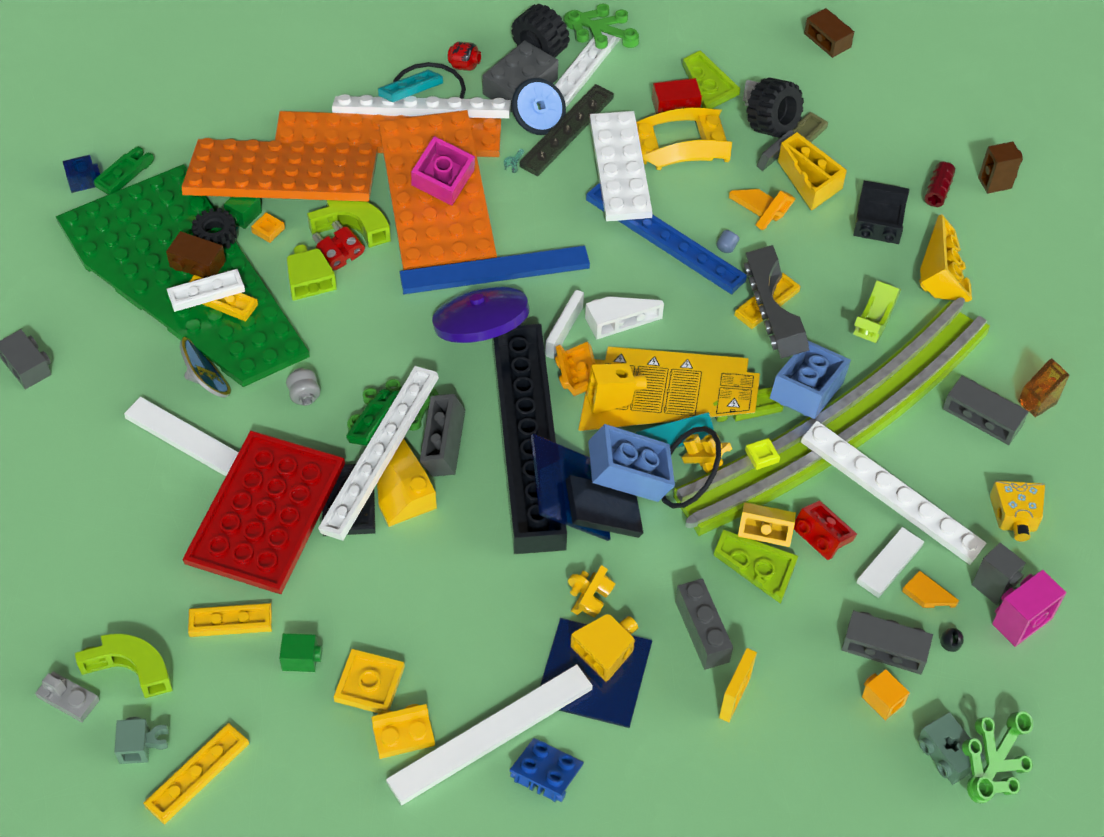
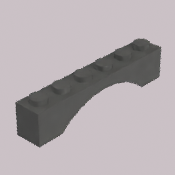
[744,245,810,359]

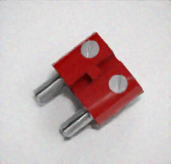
[312,221,365,270]

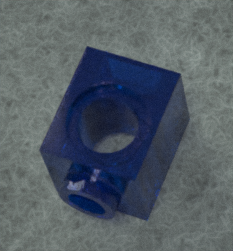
[63,155,100,193]

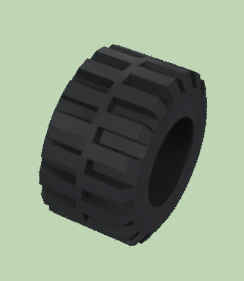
[511,4,570,58]
[746,77,804,138]

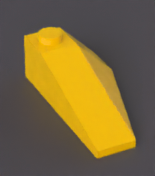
[919,214,972,302]
[377,438,437,527]

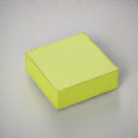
[745,438,780,470]

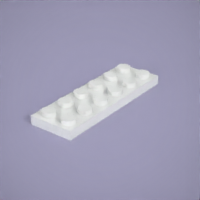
[590,111,652,221]

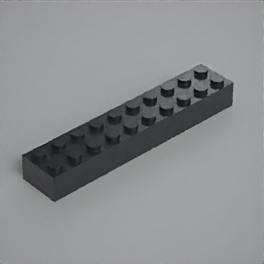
[492,324,567,554]

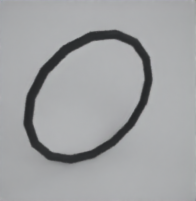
[393,62,466,99]
[662,426,721,509]

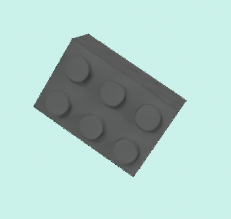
[483,40,558,112]

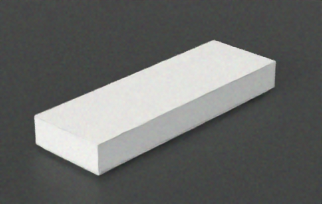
[167,269,245,312]
[545,290,584,359]
[857,527,924,598]

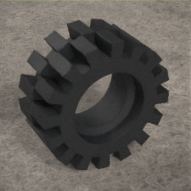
[192,208,237,249]

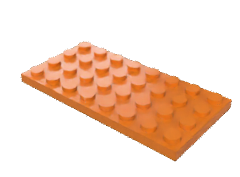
[378,110,497,271]
[182,138,378,202]

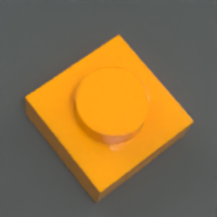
[251,212,285,243]

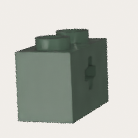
[918,712,985,785]

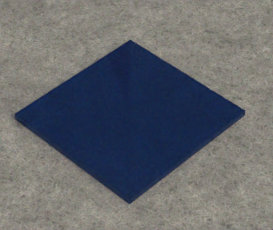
[531,434,611,541]
[540,618,652,728]

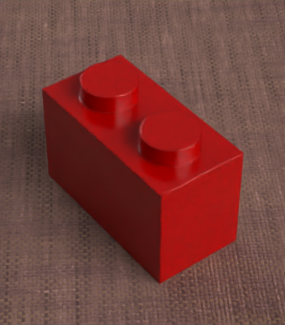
[652,78,702,114]

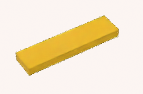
[143,723,249,825]

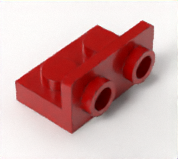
[794,500,857,560]

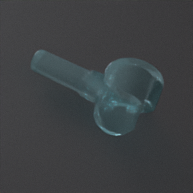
[504,149,524,173]

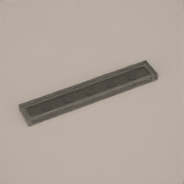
[520,84,614,177]

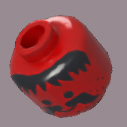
[448,41,482,71]

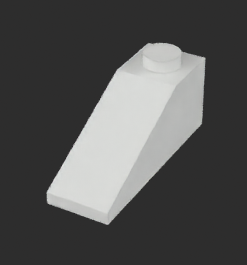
[585,297,664,340]

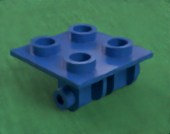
[510,738,584,802]

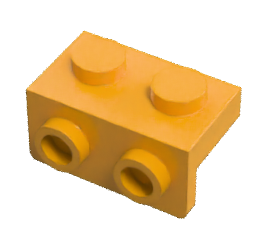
[555,341,596,396]

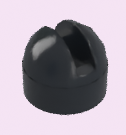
[940,628,964,652]

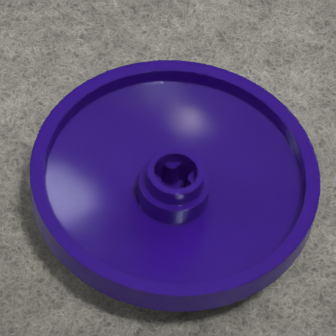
[432,287,530,343]

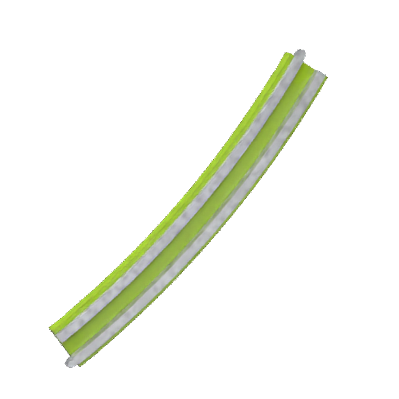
[673,298,990,536]

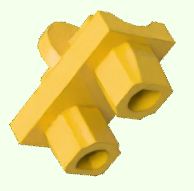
[681,433,732,473]
[568,565,616,617]

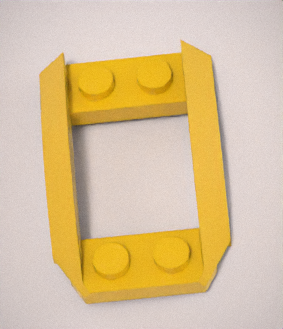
[636,108,732,170]

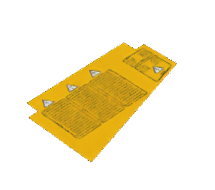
[578,347,760,431]

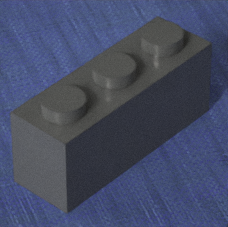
[943,376,1029,445]
[420,394,466,477]
[675,578,733,670]
[841,610,933,675]

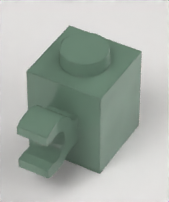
[114,717,169,764]

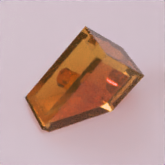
[1018,358,1069,418]

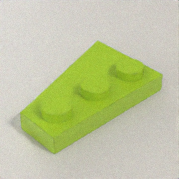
[683,50,740,109]
[714,529,798,604]

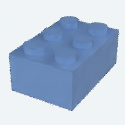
[770,341,851,419]
[588,424,675,502]

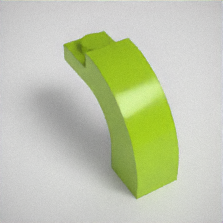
[307,200,391,248]
[853,280,901,343]
[75,634,173,698]

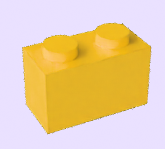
[738,502,796,547]

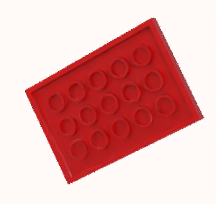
[183,430,345,594]

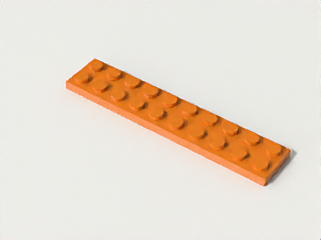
[275,111,501,157]

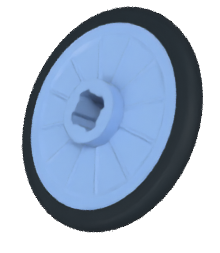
[512,78,566,135]

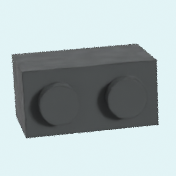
[0,329,51,390]
[972,543,1026,605]

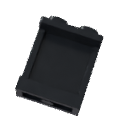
[853,180,909,244]

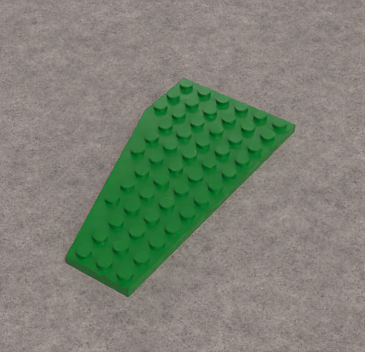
[56,164,310,387]

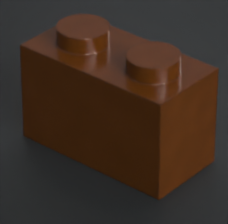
[804,8,855,58]
[978,141,1023,194]
[166,231,226,278]

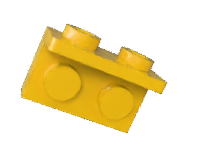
[371,704,435,759]

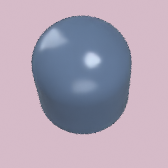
[717,230,740,253]

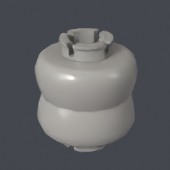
[286,368,320,406]

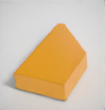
[729,189,775,217]
[756,190,796,230]
[902,571,960,608]

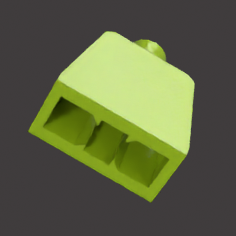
[287,245,337,301]

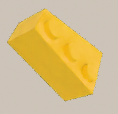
[778,132,847,211]

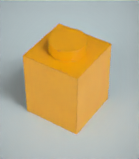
[862,669,910,721]

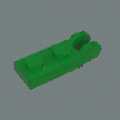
[93,146,154,195]
[346,389,400,446]

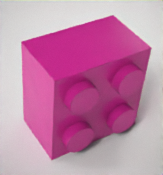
[411,136,475,206]
[992,570,1067,647]

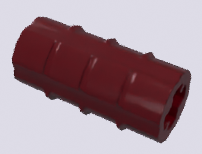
[925,161,955,207]

